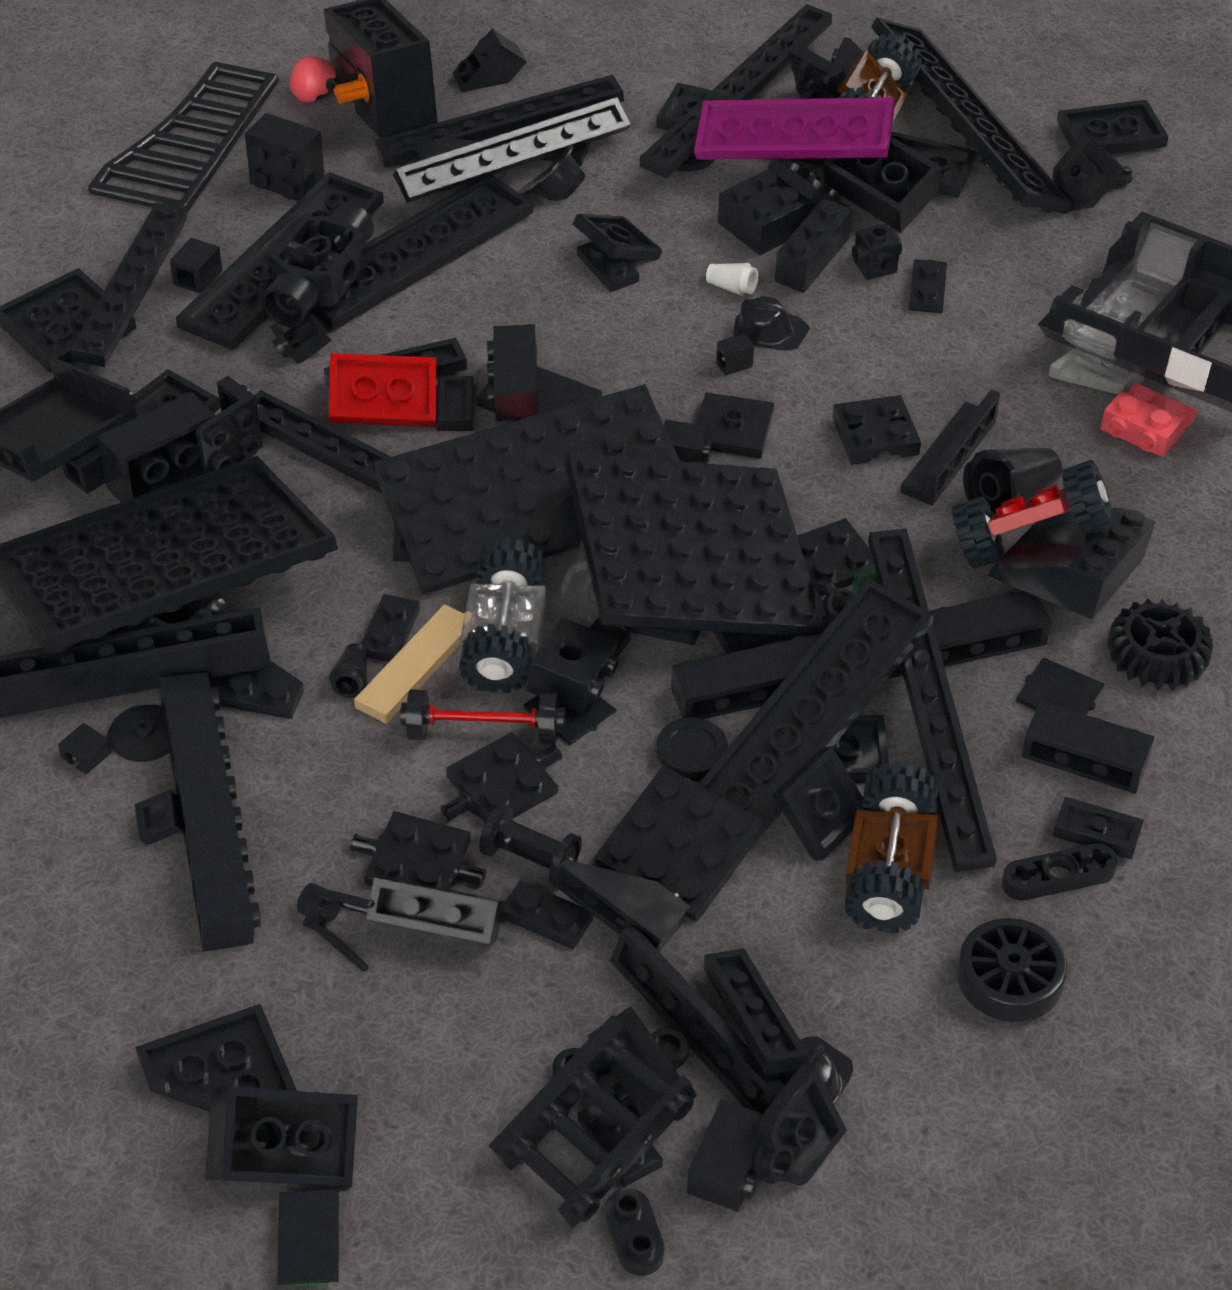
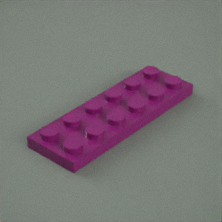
[694,97,895,160]

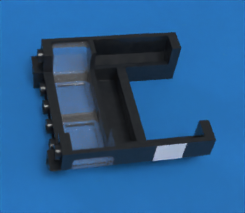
[1038,212,1232,412]

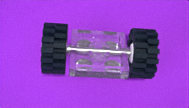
[459,538,547,693]

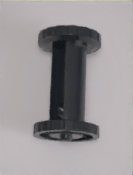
[479,803,582,885]

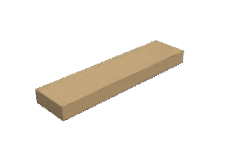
[354,604,476,724]

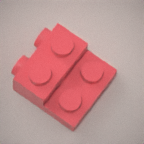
[1100,382,1197,458]

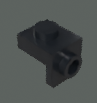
[270,313,332,364]

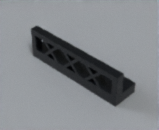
[900,389,1000,506]

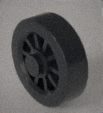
[957,918,1067,1022]

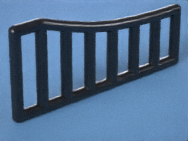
[88,62,279,213]

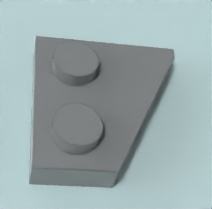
[1048,336,1145,394]

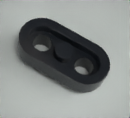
[605,1188,664,1276]

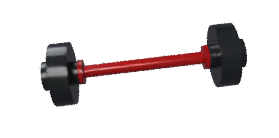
[400,689,566,744]

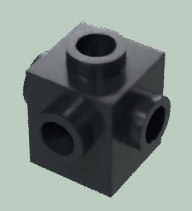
[852,224,902,280]

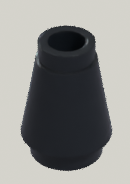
[329,643,368,698]

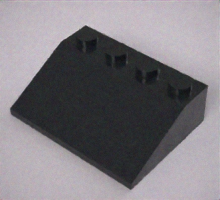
[988,508,1156,619]

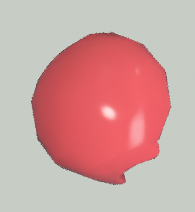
[289,55,336,103]

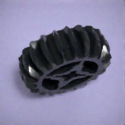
[1107,598,1213,691]

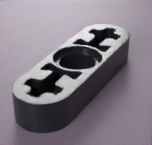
[1002,843,1118,900]

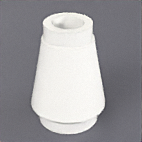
[706,263,758,296]

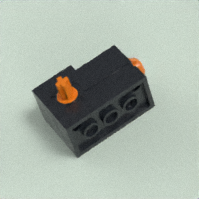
[324,0,438,138]

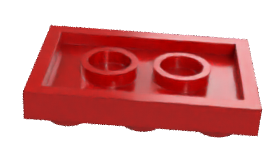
[329,353,436,427]

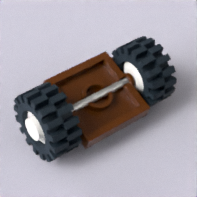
[837,33,921,121]
[845,762,939,933]

